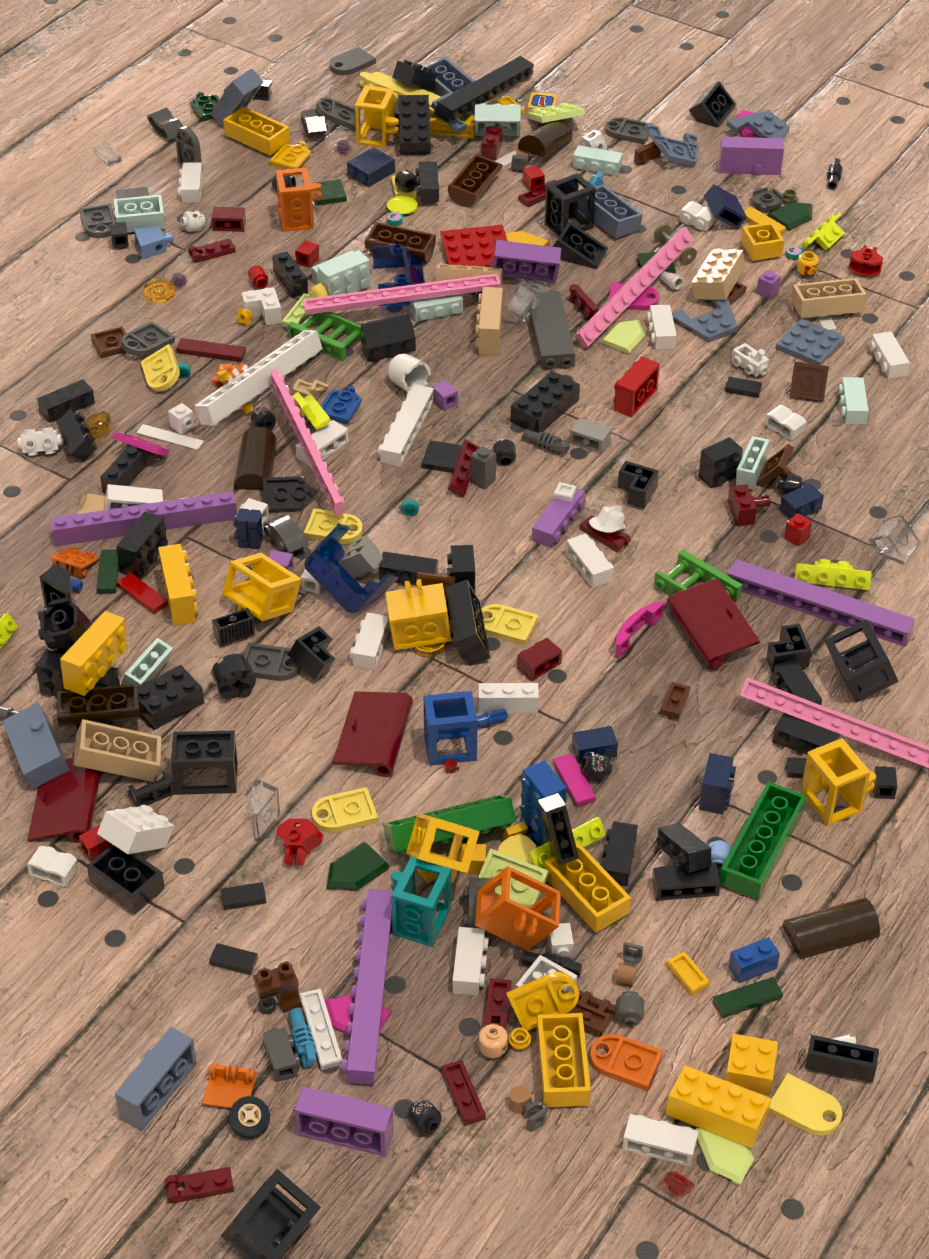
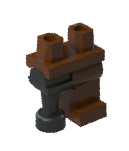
[253,961,302,1015]

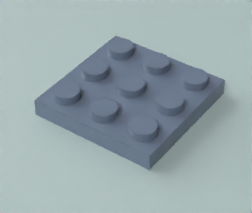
[775,318,845,365]

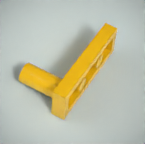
[430,114,475,139]

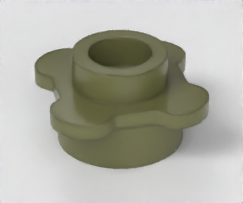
[782,189,799,203]

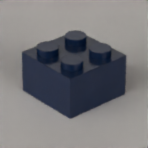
[699,753,736,815]

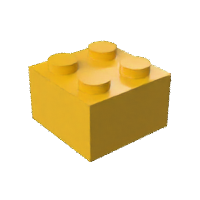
[741,222,784,261]
[725,1034,778,1095]

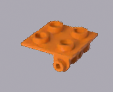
[50,547,100,578]
[202,1063,257,1108]

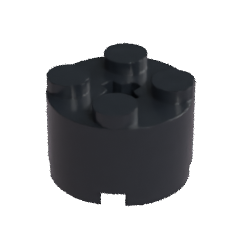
[211,654,256,699]

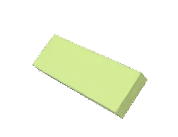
[282,293,314,328]

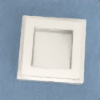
[554,482,577,502]

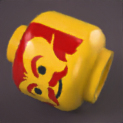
[797,251,819,277]

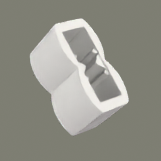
[679,202,716,231]
[765,405,807,440]
[27,846,78,887]

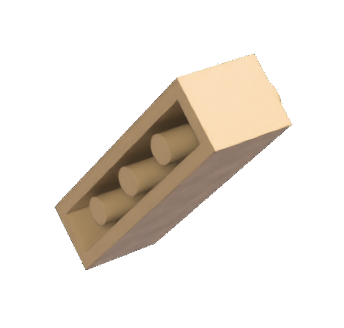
[435,264,503,292]

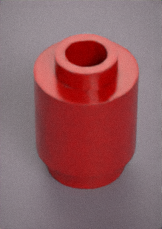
[248,265,268,289]

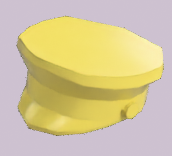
[498,835,536,865]

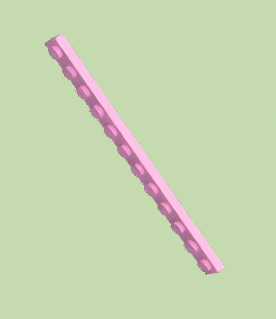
[575,227,694,348]
[303,274,501,315]
[270,369,345,517]
[740,677,929,769]

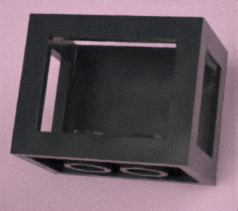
[545,173,596,236]
[824,619,899,703]
[171,730,238,795]
[220,1169,321,1259]

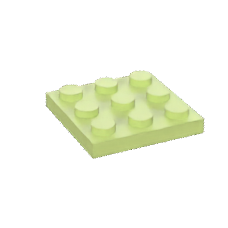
[527,103,585,123]

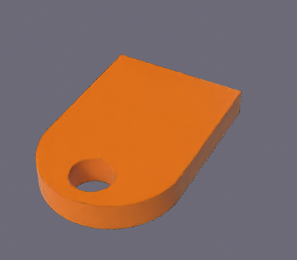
[590,1034,663,1091]

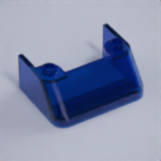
[373,244,425,307]
[304,523,399,613]

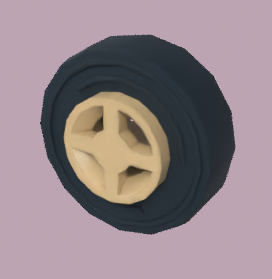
[228,1096,270,1139]

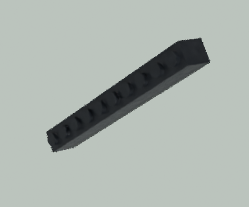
[434,56,534,123]

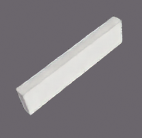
[299,988,343,1070]

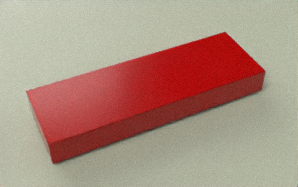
[117,573,168,614]

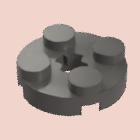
[751,187,783,213]

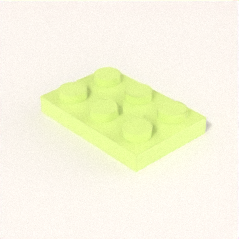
[478,848,550,908]

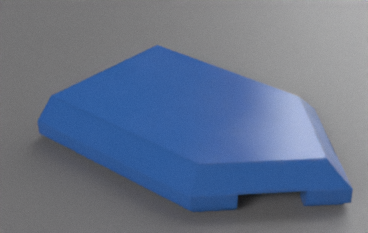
[321,386,362,425]

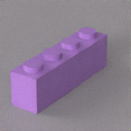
[532,488,586,548]

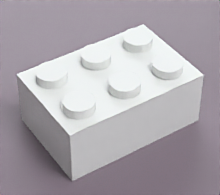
[97,805,175,854]

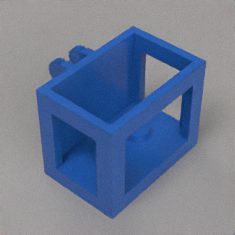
[423,691,478,766]

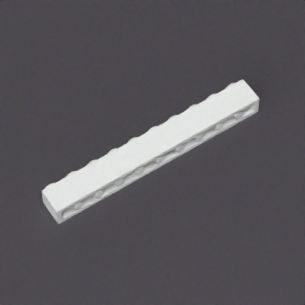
[195,330,322,426]

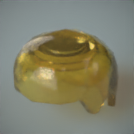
[86,411,112,436]

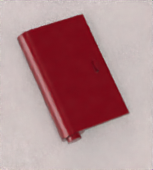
[666,578,760,670]
[333,691,413,777]
[27,757,102,843]

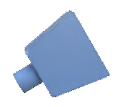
[134,226,174,259]

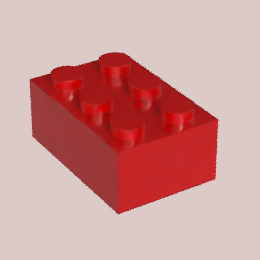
[613,356,660,418]

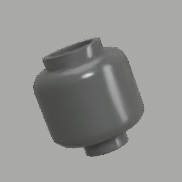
[616,991,645,1026]

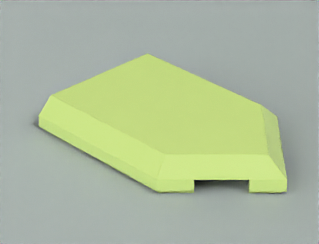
[600,320,646,354]
[695,1127,754,1186]

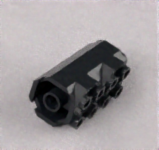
[38,598,93,654]

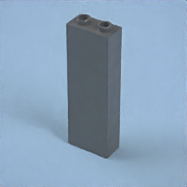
[527,291,575,369]

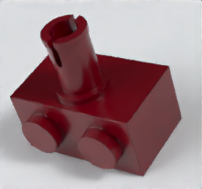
[728,484,770,527]

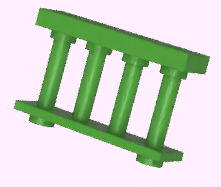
[288,312,361,362]
[654,550,743,602]

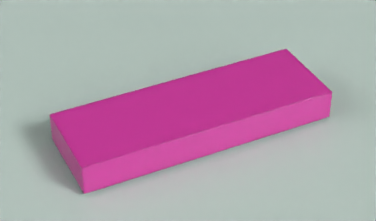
[553,753,596,807]

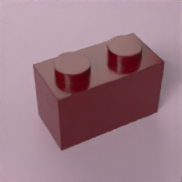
[481,126,503,161]
[211,207,246,232]
[517,638,562,681]

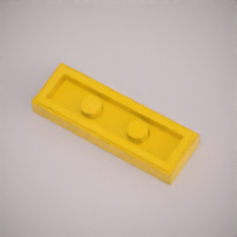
[744,207,786,235]

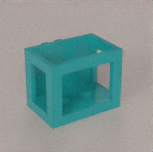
[391,857,451,947]

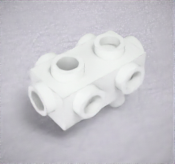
[732,343,769,377]
[18,427,62,456]

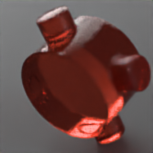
[443,759,459,773]

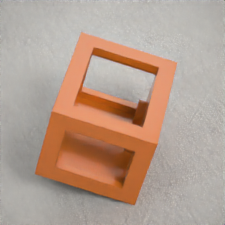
[276,168,322,232]
[475,866,561,951]

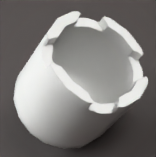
[387,353,431,393]

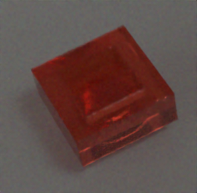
[663,1171,695,1195]

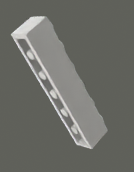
[378,384,434,467]

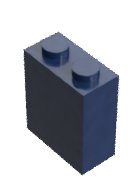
[347,147,395,187]
[704,184,747,230]

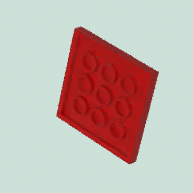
[440,224,508,267]

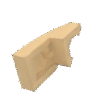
[291,379,328,397]

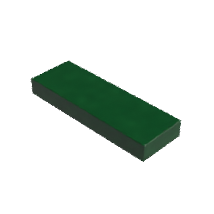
[97,549,119,594]
[713,977,783,1018]

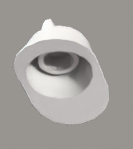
[589,505,625,533]

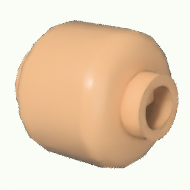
[479,1024,508,1058]

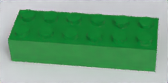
[720,782,807,900]
[383,794,516,854]

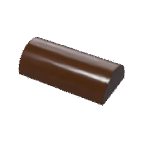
[448,154,503,207]
[364,222,436,262]

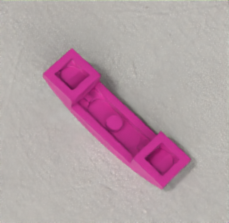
[615,601,664,659]

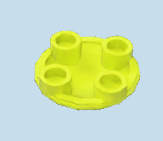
[387,195,418,216]

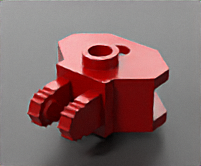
[848,245,883,277]
[276,819,324,865]

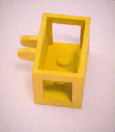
[355,85,399,148]
[222,553,302,621]
[386,579,452,650]
[801,738,876,826]
[406,813,480,884]

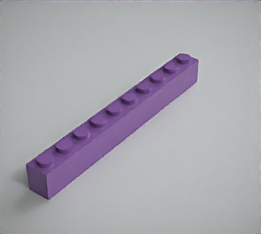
[50,491,237,546]
[728,559,915,647]
[343,889,393,1085]

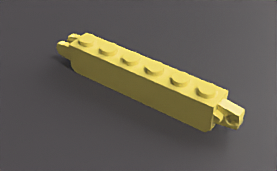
[359,72,441,118]

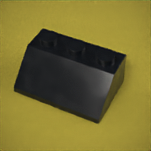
[689,81,736,127]
[361,313,416,362]
[39,564,75,608]

